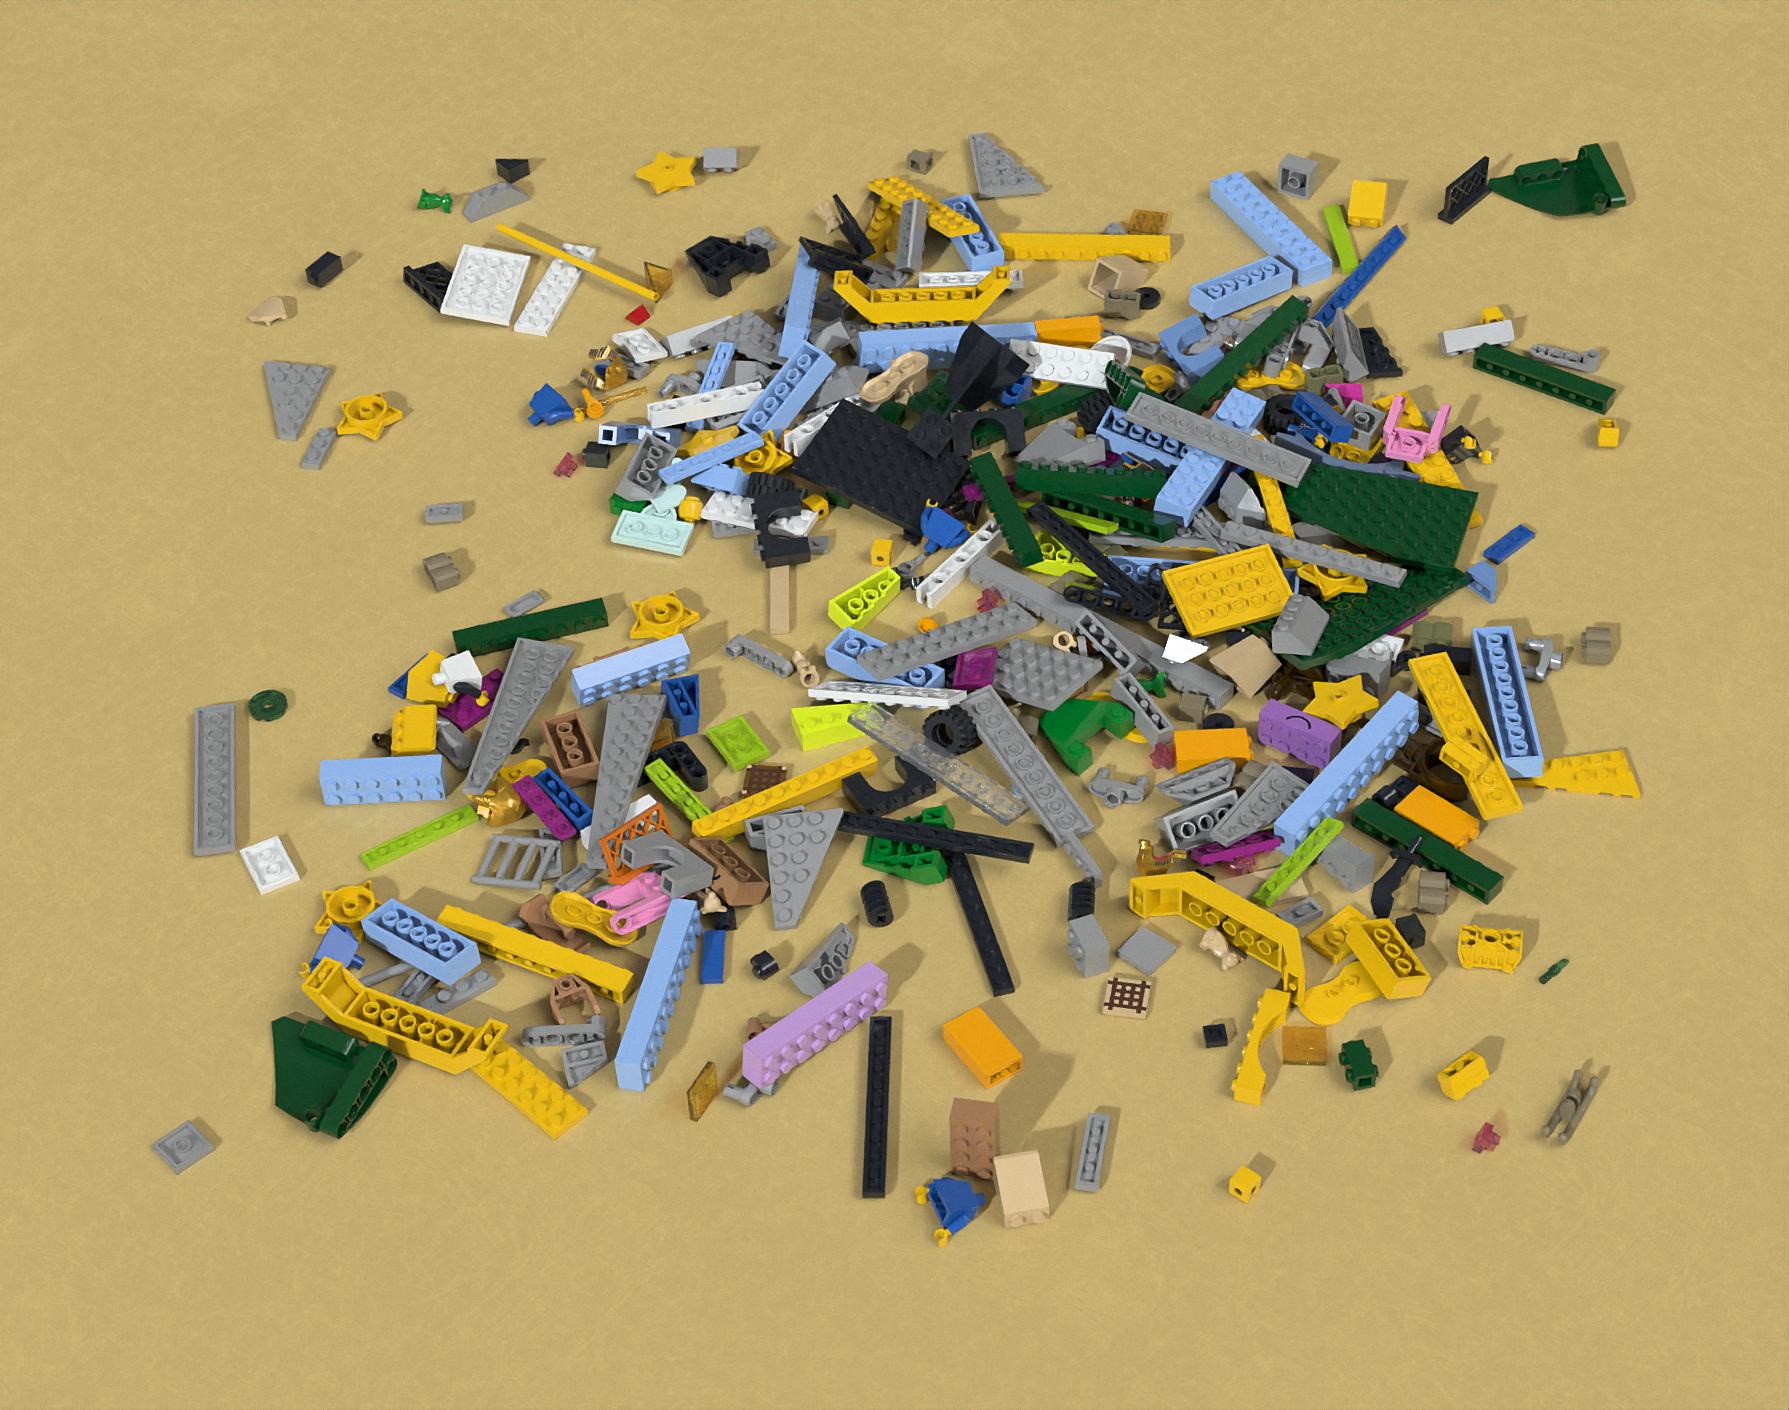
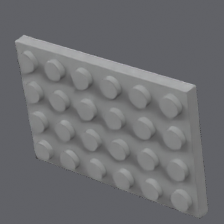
[977,638,1103,711]

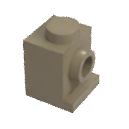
[907,149,934,175]

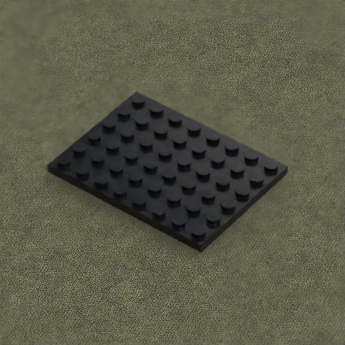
[791,398,971,538]

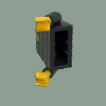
[1440,425,1493,464]

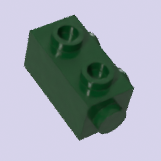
[1338,1039,1379,1091]

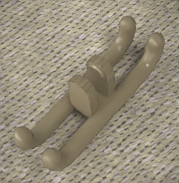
[1541,1070,1599,1145]

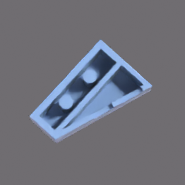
[691,463,749,498]

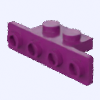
[513,775,577,843]

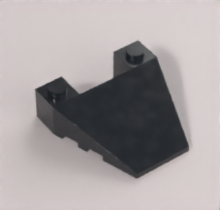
[685,236,771,298]

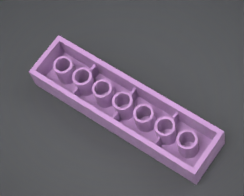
[742,961,888,1090]

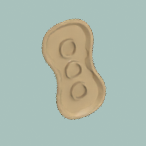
[858,351,929,404]

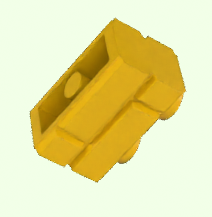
[1439,735,1489,782]
[1436,1050,1490,1101]

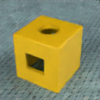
[1480,306,1504,325]
[802,493,829,522]
[871,539,894,566]
[1229,1165,1261,1203]

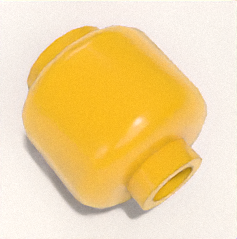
[678,496,703,524]

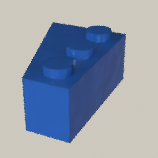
[991,375,1033,408]
[660,674,700,737]

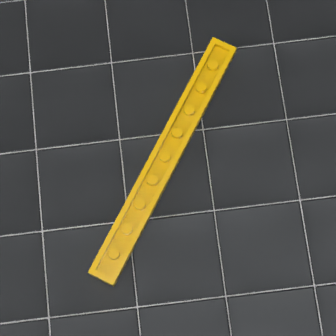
[1253,434,1302,569]

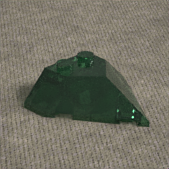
[907,370,970,421]

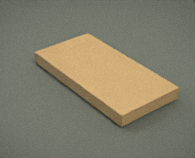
[1215,867,1309,909]

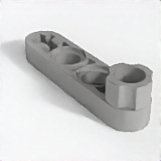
[1529,344,1600,373]
[723,634,793,678]
[522,1015,606,1047]

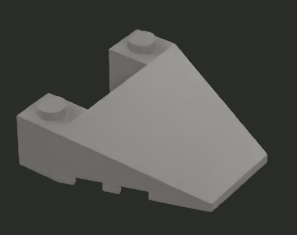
[1014,418,1106,466]

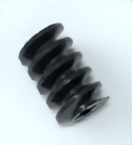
[860,880,894,928]
[1068,882,1095,922]

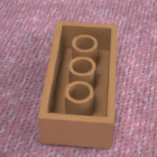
[540,710,600,788]
[687,837,769,907]
[949,1097,1000,1180]

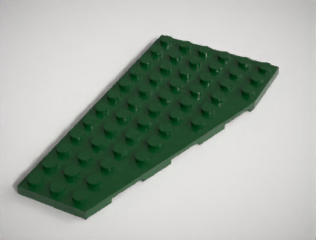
[1246,462,1479,574]
[1241,565,1469,670]

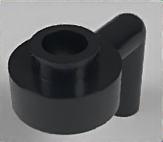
[891,567,925,590]
[1390,650,1416,677]

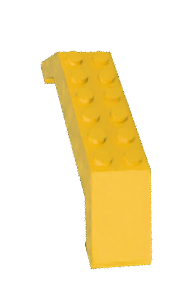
[834,265,1010,324]
[1130,871,1306,1007]
[301,956,509,1075]

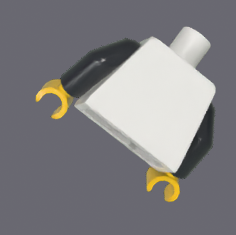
[432,650,489,707]

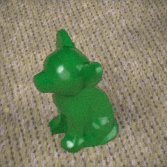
[417,188,454,214]
[1136,672,1166,698]

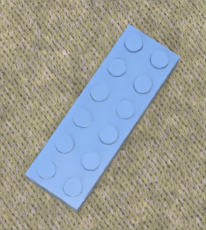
[939,194,1004,271]
[1189,256,1293,320]
[737,340,836,441]
[1095,405,1192,475]
[825,626,945,710]
[571,633,691,706]
[319,755,447,805]
[361,898,481,986]

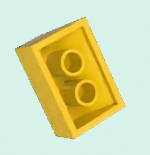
[391,704,437,757]

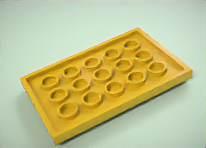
[1161,544,1294,639]

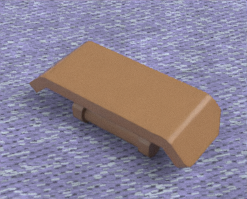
[519,894,591,954]

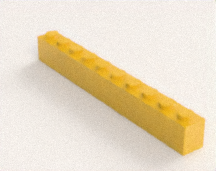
[998,233,1171,262]
[691,746,878,840]
[436,905,635,1005]

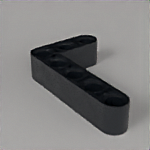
[1063,563,1165,621]
[637,741,708,792]

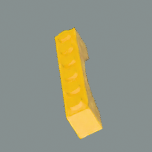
[1231,988,1291,1106]

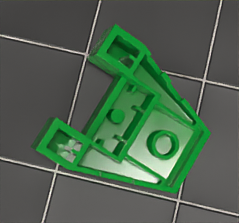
[1039,698,1135,776]
[862,805,955,885]

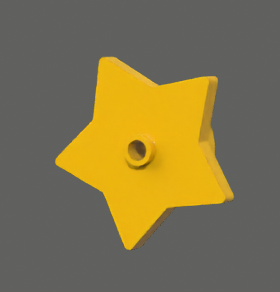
[636,151,696,194]
[336,392,403,441]
[676,425,739,457]
[734,430,794,476]
[1297,544,1368,602]
[630,590,700,640]
[1302,675,1379,730]
[314,880,383,945]

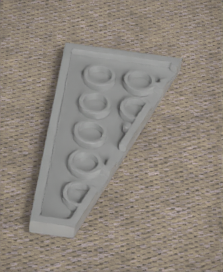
[1209,761,1310,847]

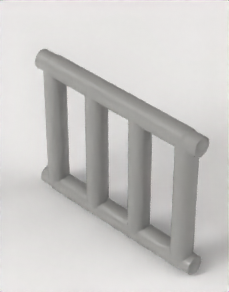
[472,834,561,890]

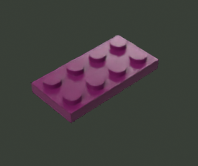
[437,668,504,733]
[1189,831,1281,866]

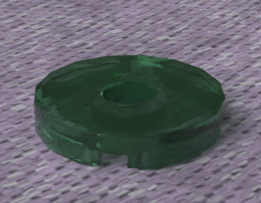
[248,690,288,722]

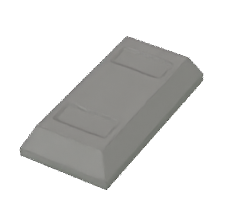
[503,590,545,617]
[552,862,596,892]

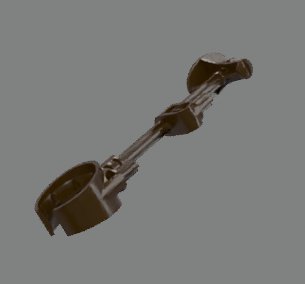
[1264,654,1468,803]

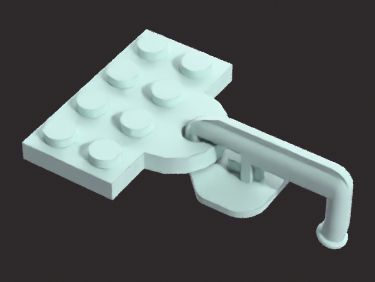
[611,458,694,556]

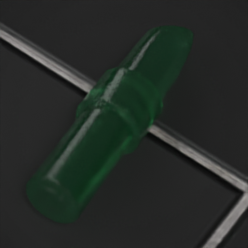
[1539,958,1569,984]

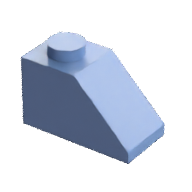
[1466,560,1496,604]

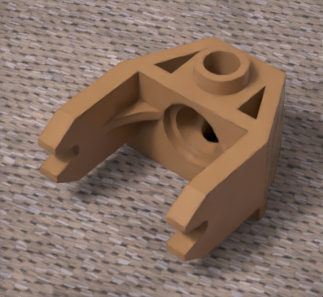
[550,973,601,1025]

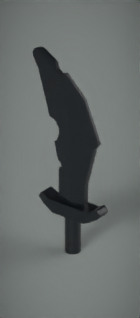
[1371,835,1423,919]

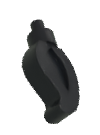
[903,529,918,546]
[510,738,530,754]

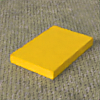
[1305,904,1370,966]

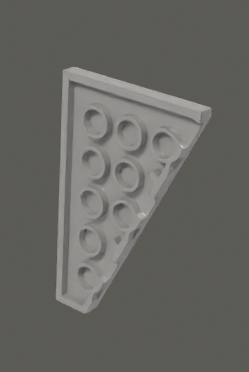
[695,309,789,366]
[1187,316,1311,356]
[264,361,331,441]

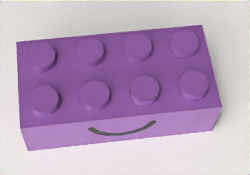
[1258,698,1342,769]

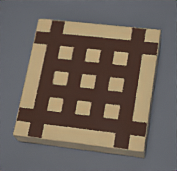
[1103,977,1151,1019]

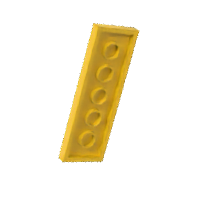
[470,1039,588,1140]

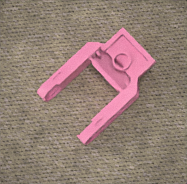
[1383,395,1451,464]
[590,872,693,935]

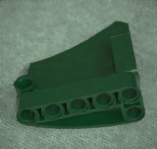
[1487,143,1626,217]
[1105,360,1171,411]
[271,1016,398,1139]

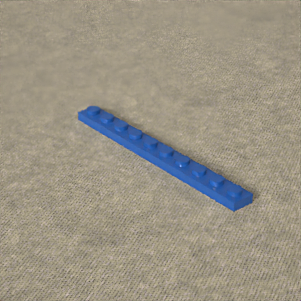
[1311,225,1406,329]

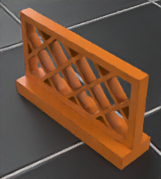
[599,803,679,885]

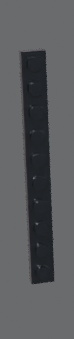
[1027,501,1159,616]
[837,811,1034,864]
[940,849,1015,997]
[862,1016,892,1198]

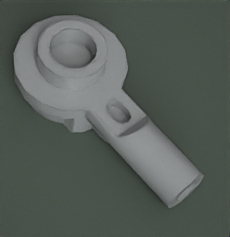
[1105,222,1130,235]
[897,554,926,579]

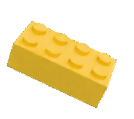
[1345,918,1432,1000]

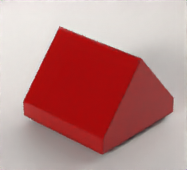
[625,304,650,326]

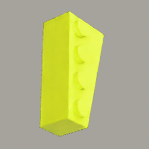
[1023,530,1106,582]
[828,566,901,631]
[791,702,879,751]

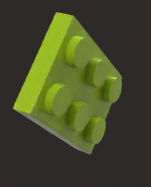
[706,715,770,772]

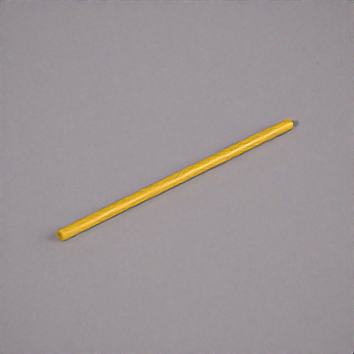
[496,223,659,301]

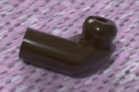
[372,733,392,754]

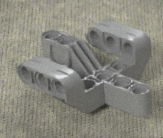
[1233,296,1335,378]

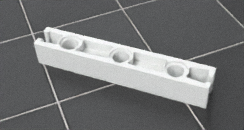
[646,382,764,429]
[784,393,880,457]
[916,519,1006,609]

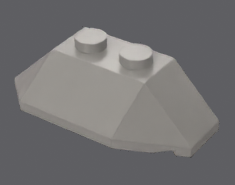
[463,181,530,223]
[1218,471,1266,529]
[1155,757,1236,806]

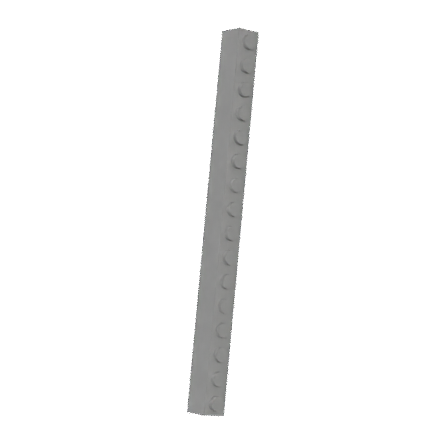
[970,555,1234,711]

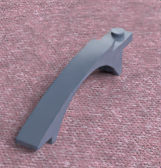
[1274,432,1421,482]

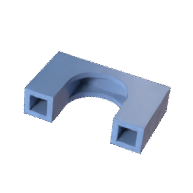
[1158,313,1225,386]
[598,421,682,448]

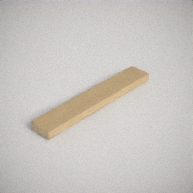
[770,565,790,634]

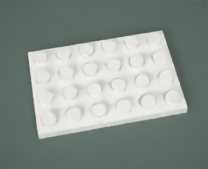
[441,244,530,326]

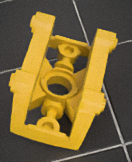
[1458,923,1523,973]

